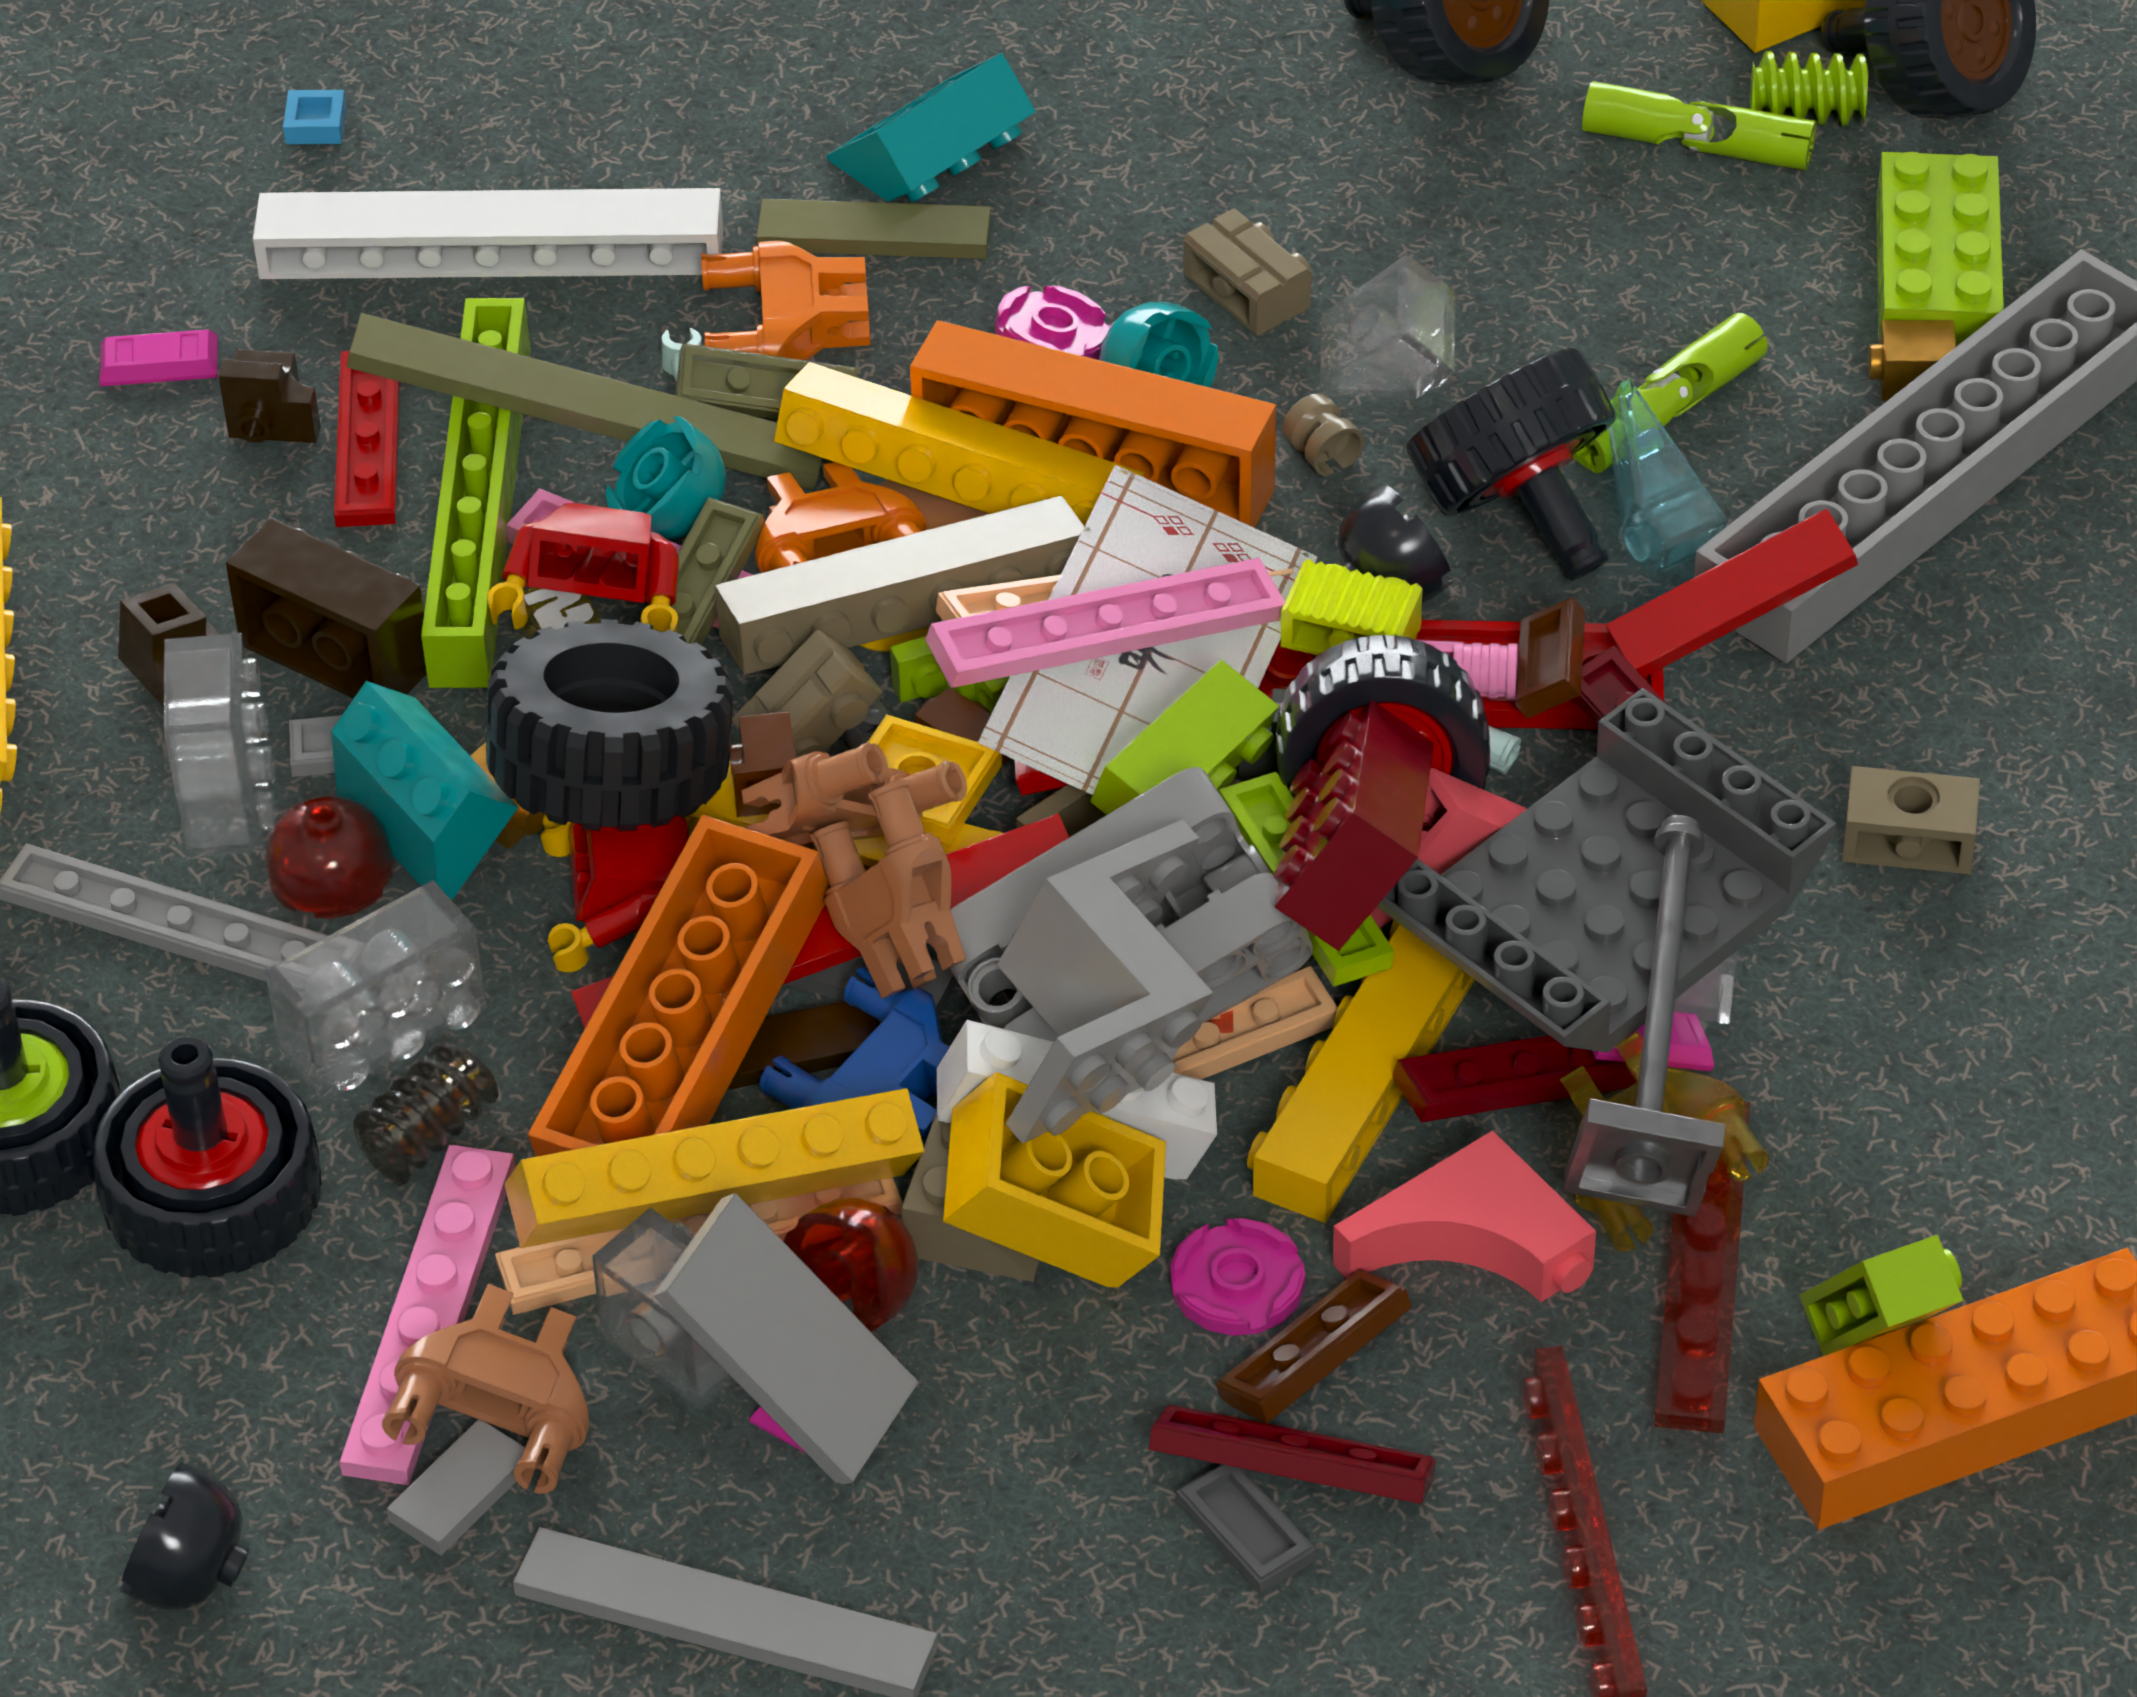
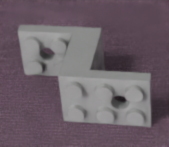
[997,819,1213,1144]

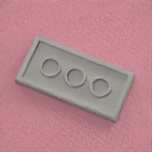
[653,1193,919,1485]

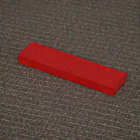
[334,351,400,527]
[1605,508,1859,678]

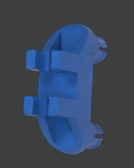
[759,966,950,1147]

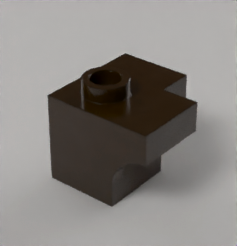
[219,349,321,443]
[118,583,231,710]

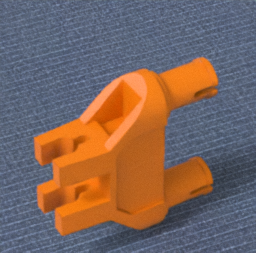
[701,241,871,360]
[755,462,927,573]

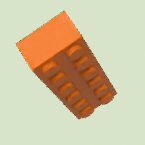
[910,320,1276,536]
[527,815,829,1157]
[1754,1247,2137,1530]

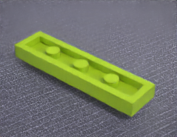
[1219,772,1394,987]

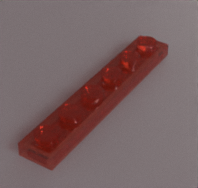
[1654,1096,1751,1434]
[1523,1345,1647,1697]

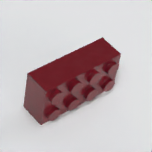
[1274,699,1434,951]

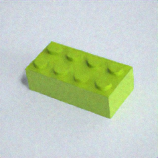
[1876,152,2004,347]

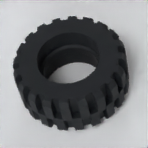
[486,619,733,831]

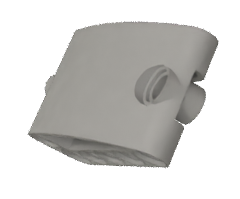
[950,767,1313,1042]

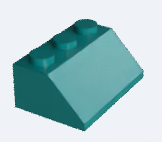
[826,53,1036,203]
[331,681,518,907]

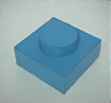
[283,90,347,144]

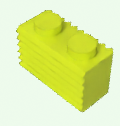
[1281,558,1422,655]

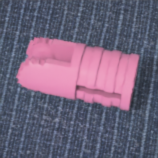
[1418,640,1518,700]

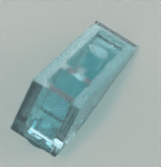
[1608,379,1728,576]

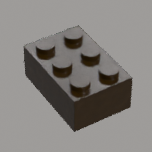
[225,518,427,699]

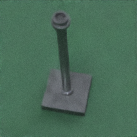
[1562,815,1725,1217]

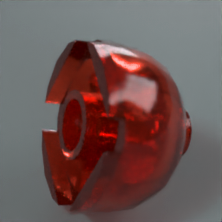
[266,795,395,919]
[783,1198,919,1332]

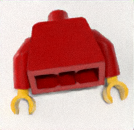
[487,503,679,633]
[540,814,689,972]

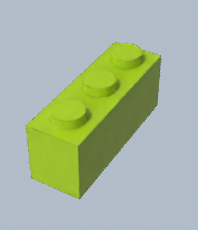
[1090,659,1280,815]
[1799,1234,1964,1356]

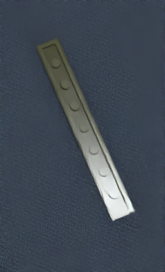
[346,313,822,490]

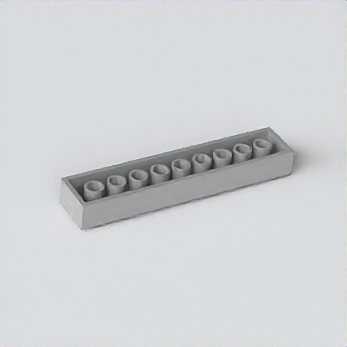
[1694,249,2137,664]

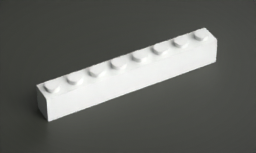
[253,188,724,279]

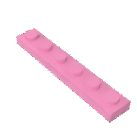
[925,558,1285,688]
[340,1144,515,1485]

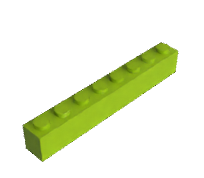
[421,298,531,688]

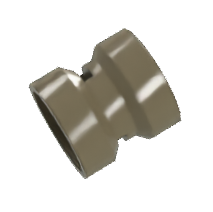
[1282,393,1364,477]

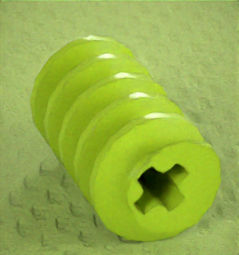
[1750,51,1868,127]

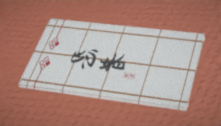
[978,465,1317,795]

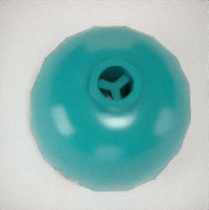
[1099,302,1219,388]
[605,416,727,540]

